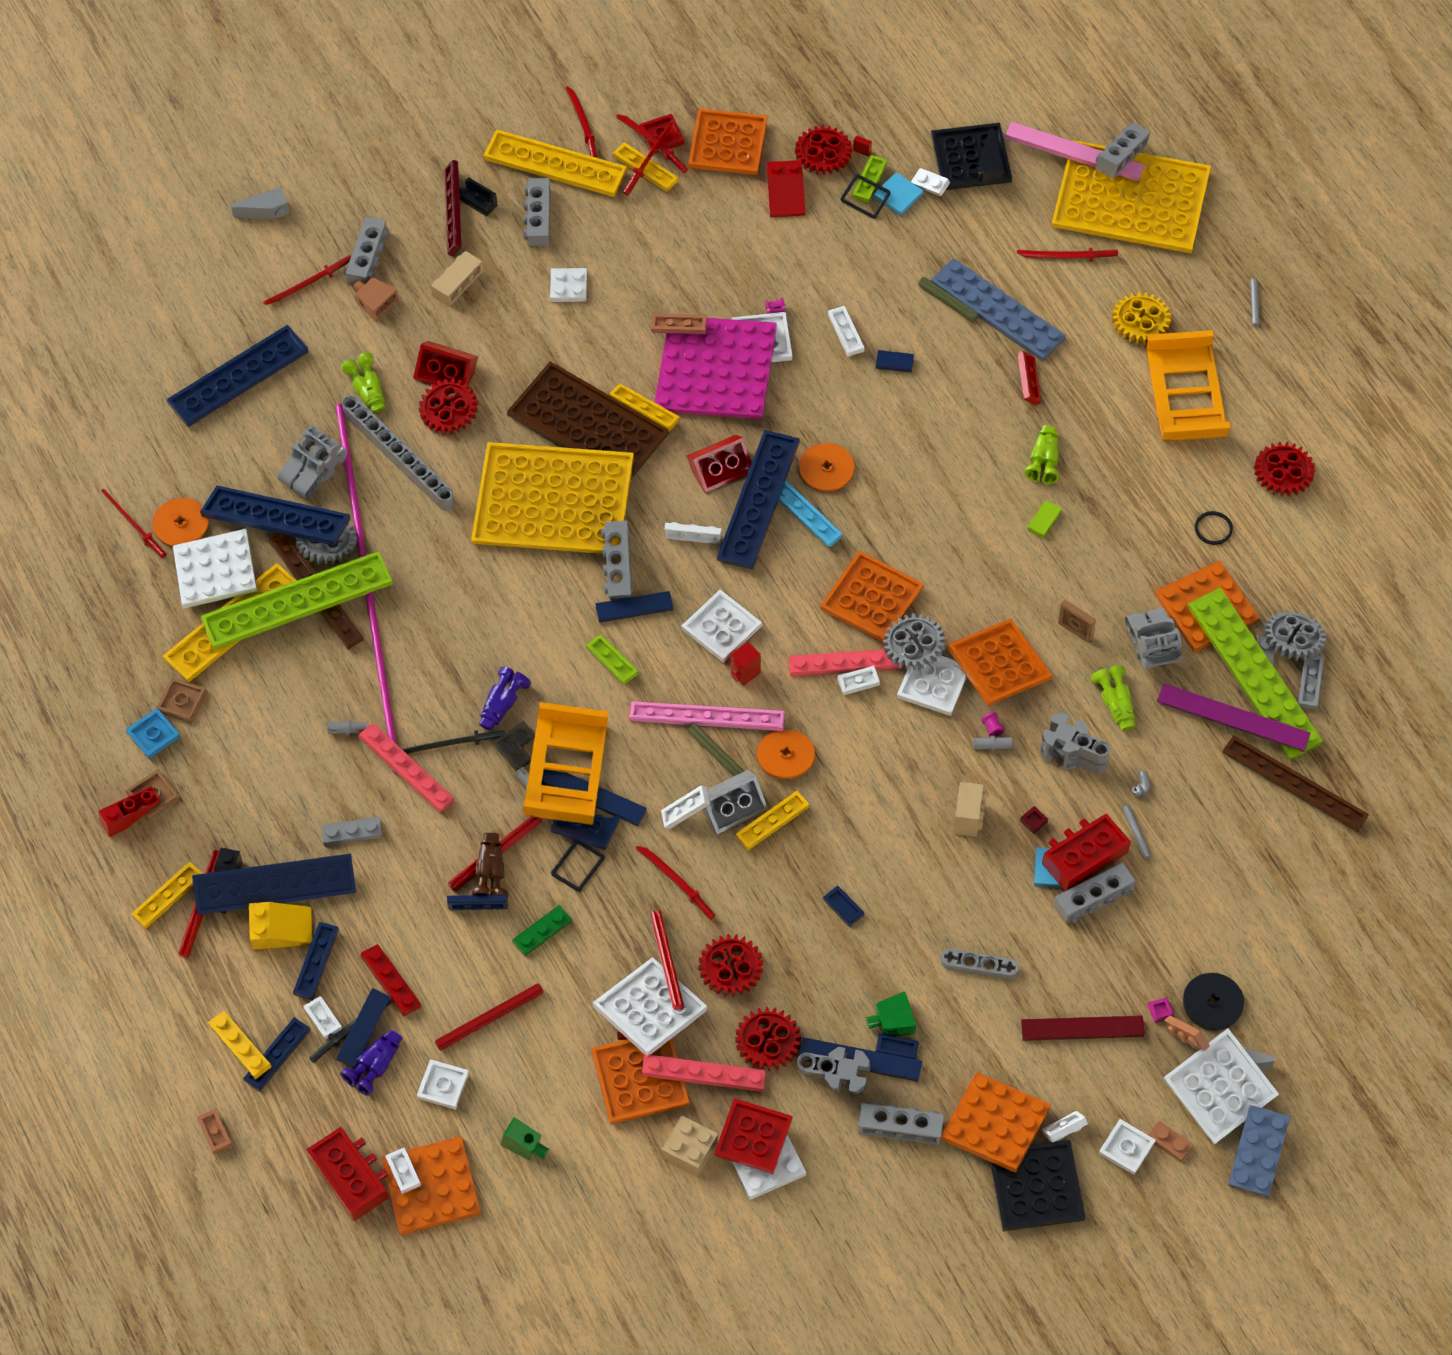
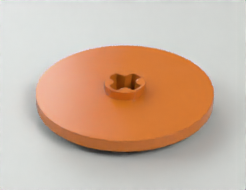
[799,443,855,492]
[152,498,209,547]
[757,730,815,779]

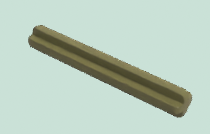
[918,277,978,322]
[688,724,745,776]

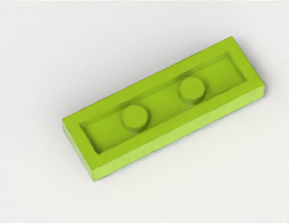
[852,155,887,203]
[586,634,638,685]

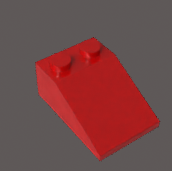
[767,160,805,218]

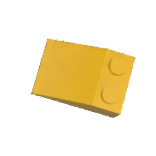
[249,902,313,950]

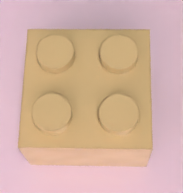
[953,782,986,837]
[662,1116,718,1177]

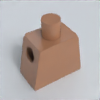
[353,278,398,321]

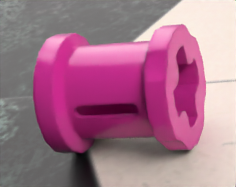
[765,298,786,314]
[981,712,1005,738]

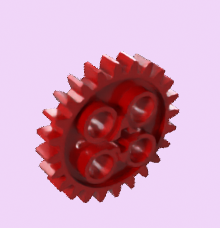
[795,125,852,175]
[419,378,479,435]
[1254,442,1315,497]
[698,934,763,997]
[735,1007,801,1071]

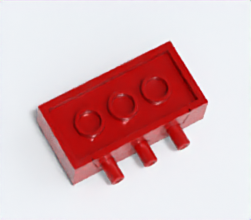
[1042,813,1131,891]
[306,1127,389,1221]

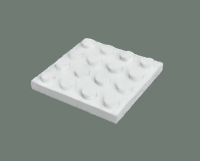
[173,529,257,609]
[593,957,707,1056]
[1163,1028,1279,1144]

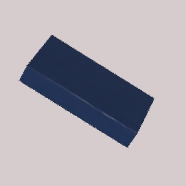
[876,350,914,373]
[823,886,864,927]
[875,1033,919,1059]

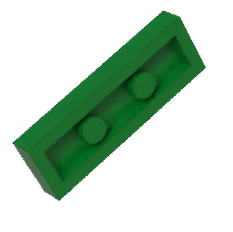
[512,905,572,956]

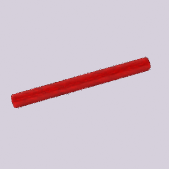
[448,816,542,891]
[178,850,219,958]
[651,910,683,1010]
[435,983,544,1051]

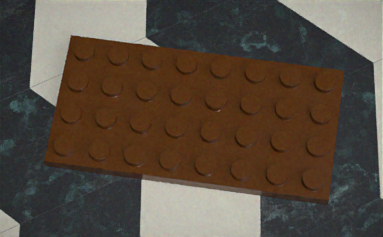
[507,361,669,479]

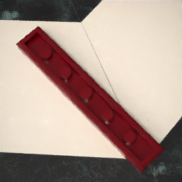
[444,160,462,256]
[1021,1015,1145,1041]

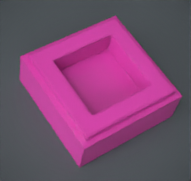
[1147,997,1174,1023]

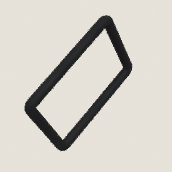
[841,174,891,218]
[551,840,605,891]

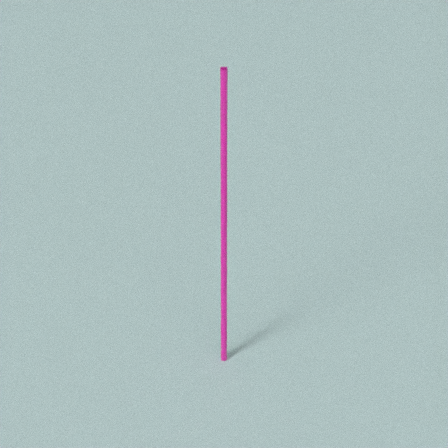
[335,404,397,774]

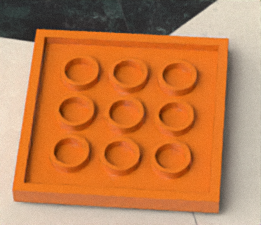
[688,108,768,176]
[820,551,924,642]
[1154,561,1260,652]
[947,618,1053,706]
[591,1038,690,1125]
[941,1072,1051,1173]
[381,1136,481,1235]

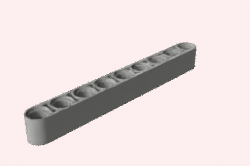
[342,395,455,510]

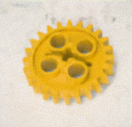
[1112,292,1171,345]

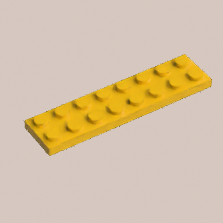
[483,129,627,197]
[162,563,297,683]

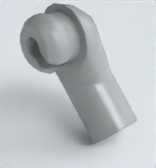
[1132,771,1151,797]

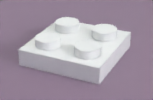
[550,268,587,302]
[417,1059,469,1110]
[1099,1119,1156,1175]

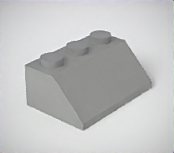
[702,770,769,834]

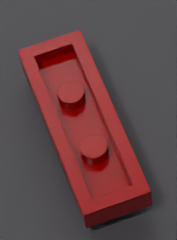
[1017,351,1041,405]

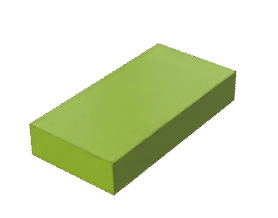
[1027,500,1062,538]

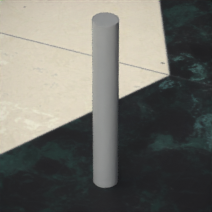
[1250,278,1260,327]
[1122,805,1152,860]

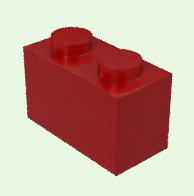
[730,642,761,686]

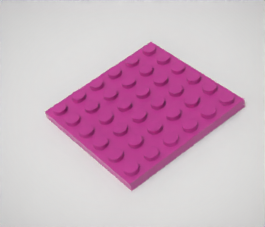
[654,318,777,419]

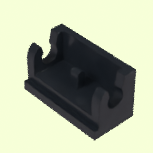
[459,177,498,217]

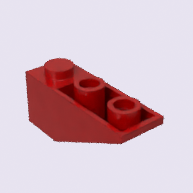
[98,786,161,837]

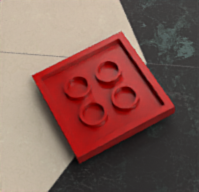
[714,1098,793,1174]

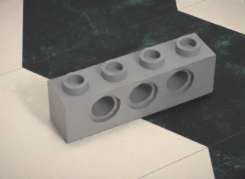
[1095,123,1151,179]
[524,178,550,247]
[345,217,389,285]
[602,521,633,600]
[1054,863,1136,924]
[858,1102,944,1145]

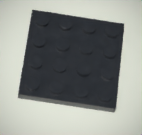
[931,123,1012,190]
[990,1140,1085,1232]

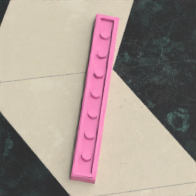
[1005,122,1144,181]
[629,701,785,731]

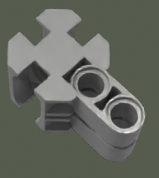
[278,425,347,500]
[1125,608,1182,669]
[1040,712,1110,774]
[797,1047,871,1096]

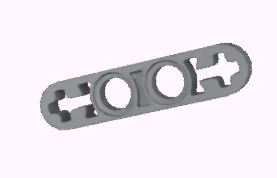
[941,949,1019,979]

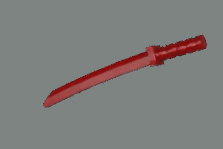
[565,86,598,158]
[616,114,688,173]
[623,119,676,196]
[1017,248,1118,262]
[263,255,351,305]
[101,489,167,559]
[636,846,715,920]

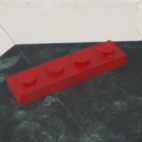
[360,944,421,1017]

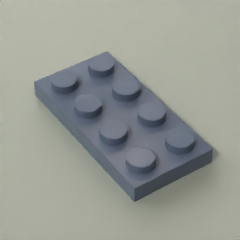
[1228,1105,1290,1197]

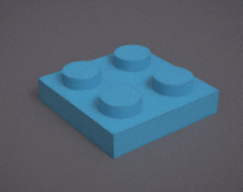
[126,708,180,759]

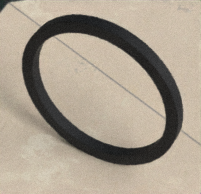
[1195,511,1233,545]

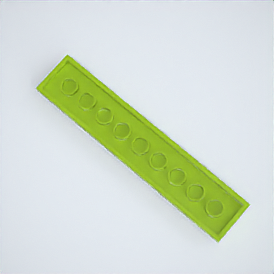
[201,551,393,650]
[1187,587,1323,761]

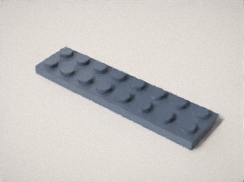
[931,258,1066,362]

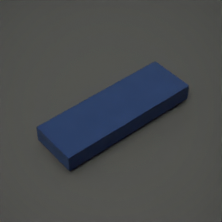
[447,895,508,910]

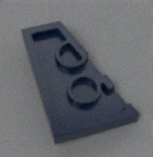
[551,815,620,850]

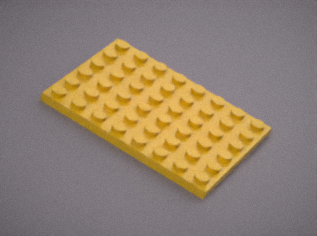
[1051,140,1211,254]
[471,442,634,554]

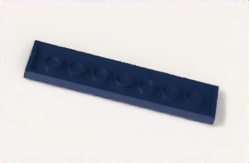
[167,325,309,427]
[717,430,800,570]
[200,485,350,546]
[192,853,356,915]

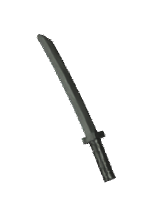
[402,730,506,754]
[309,999,393,1063]

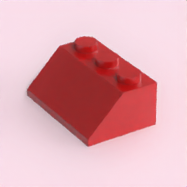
[413,341,478,386]
[687,435,752,493]

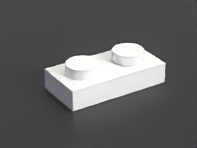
[911,168,950,197]
[837,666,880,695]
[303,996,342,1040]
[1041,1111,1088,1143]
[386,1147,421,1194]

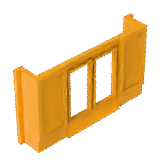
[1146,330,1231,441]
[523,702,609,825]

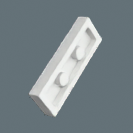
[828,306,864,357]
[664,522,721,544]
[661,785,710,829]

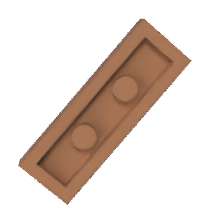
[651,313,707,334]
[1164,1016,1210,1051]

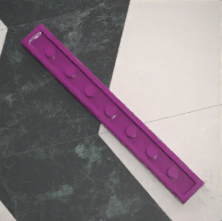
[1157,683,1311,752]

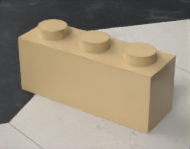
[431,251,483,307]

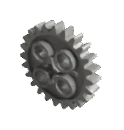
[296,523,357,565]
[1263,610,1326,661]
[883,613,946,671]

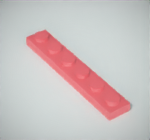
[789,649,905,676]
[359,723,454,813]
[642,1054,765,1092]

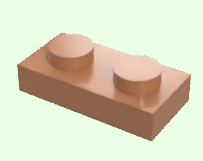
[197,1109,232,1155]
[1148,1121,1193,1163]

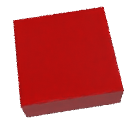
[853,136,872,157]

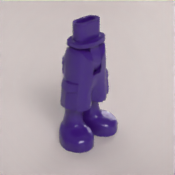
[478,667,531,731]
[340,1029,403,1096]

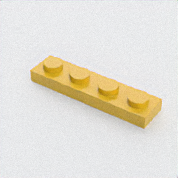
[613,142,678,192]
[609,383,680,431]
[736,791,809,851]
[131,861,203,929]
[208,1010,271,1080]

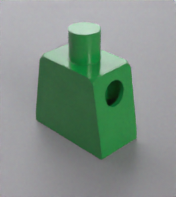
[866,992,916,1036]
[500,1117,549,1160]

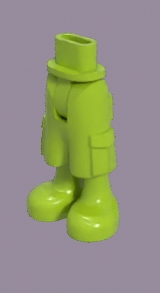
[341,352,386,414]
[1025,425,1060,484]
[1090,665,1136,731]

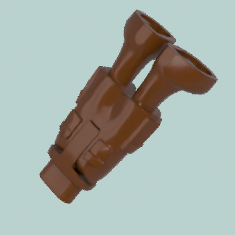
[472,833,509,898]

